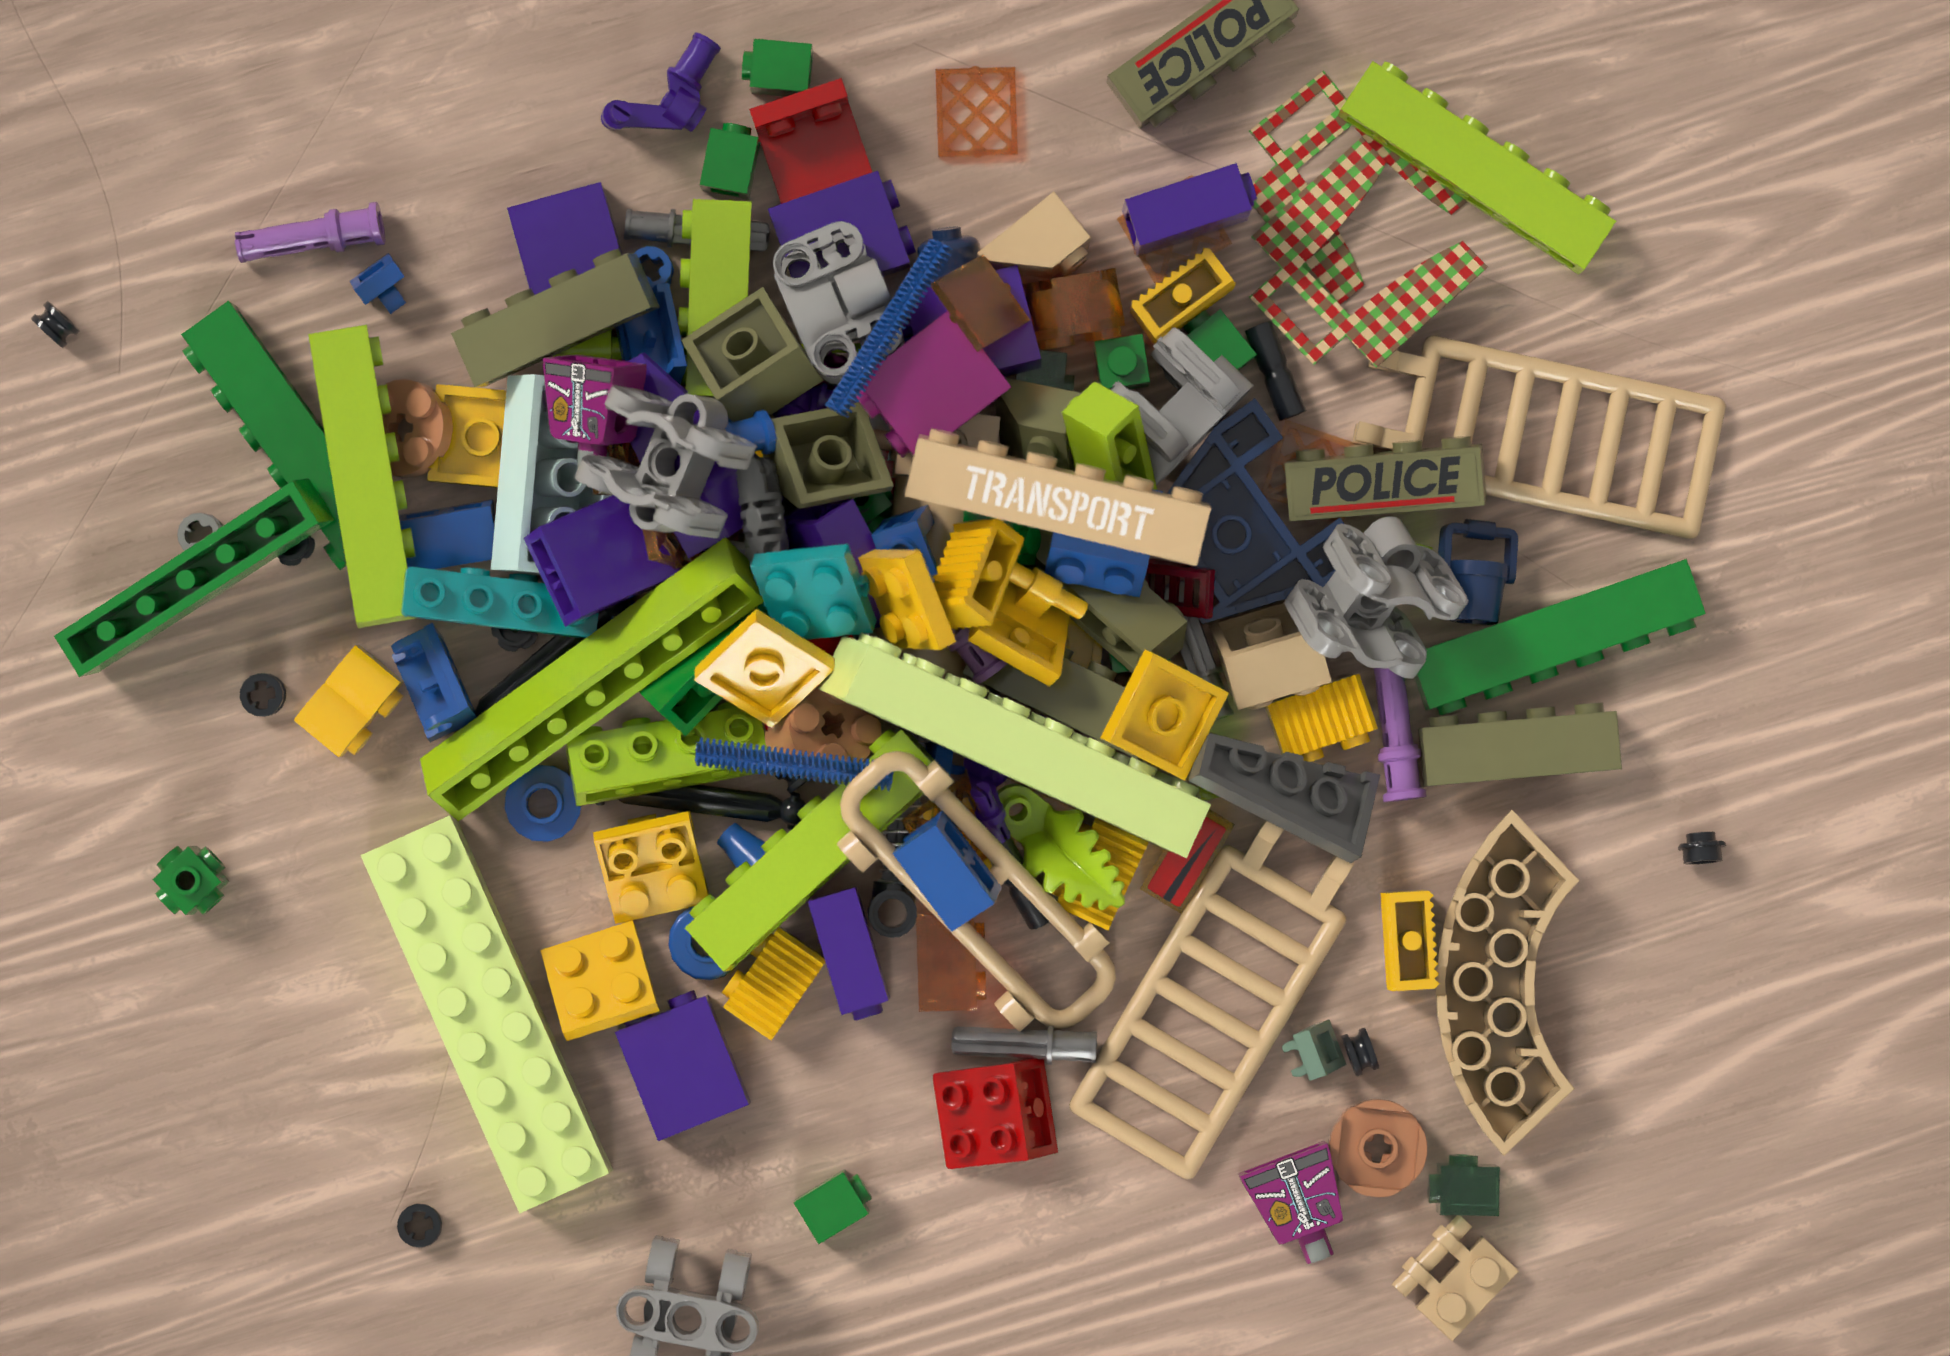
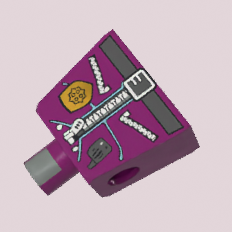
[543,354,647,469]
[1238,1141,1343,1264]

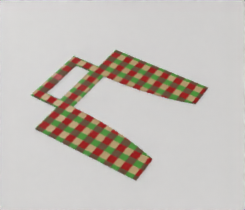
[1249,71,1467,305]
[1249,137,1488,368]

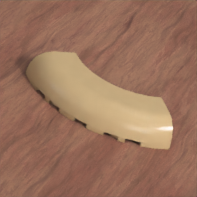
[1436,810,1580,1156]

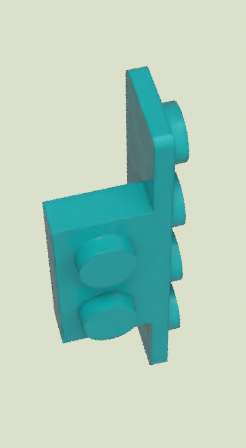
[401,566,599,639]

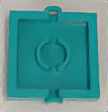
[750,544,876,640]

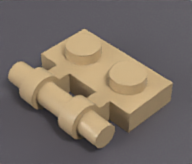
[1392,1214,1519,1341]

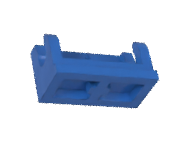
[615,283,687,385]
[399,499,495,569]
[391,623,478,742]
[893,811,1002,932]

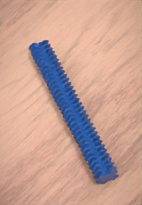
[825,238,954,418]
[695,737,893,791]

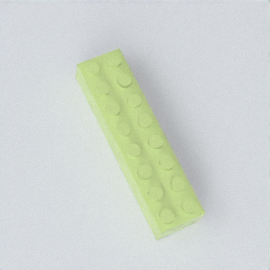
[818,633,1211,858]
[360,815,613,1214]

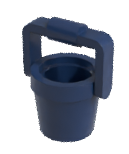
[1438,519,1518,625]

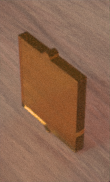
[931,254,1030,352]

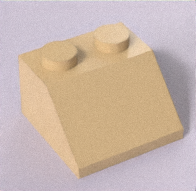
[977,192,1091,279]
[1208,599,1331,710]

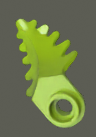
[998,784,1125,910]

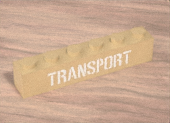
[904,428,1211,566]

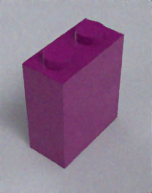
[856,308,1011,458]

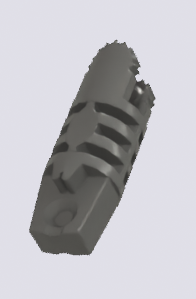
[736,456,789,583]

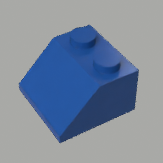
[1044,489,1164,598]

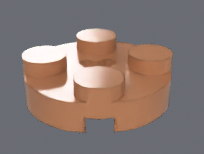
[382,379,453,478]
[1329,1099,1427,1197]

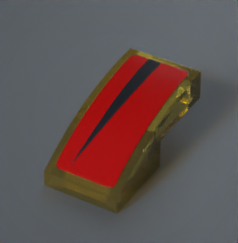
[1140,809,1235,914]

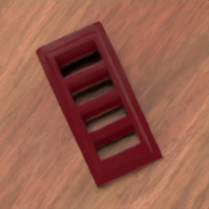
[1145,559,1215,619]

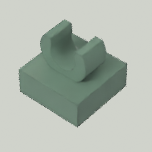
[1282,1019,1347,1081]

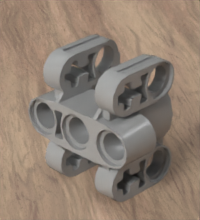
[773,221,905,386]
[1111,327,1254,486]
[574,385,757,538]
[1285,516,1468,679]
[616,1235,759,1356]

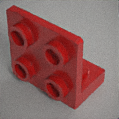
[749,78,872,204]
[933,1058,1058,1169]

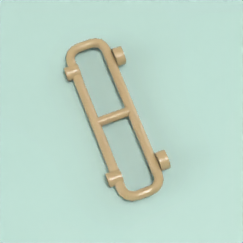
[836,751,1116,1032]

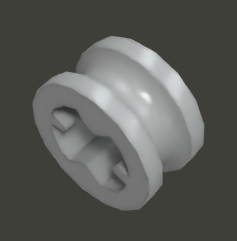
[177,513,222,551]

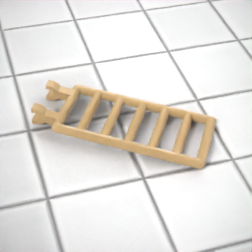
[1352,336,1726,539]
[1069,820,1355,1180]

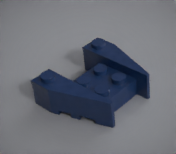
[1167,398,1344,624]

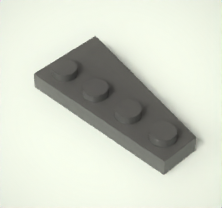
[1189,733,1380,863]

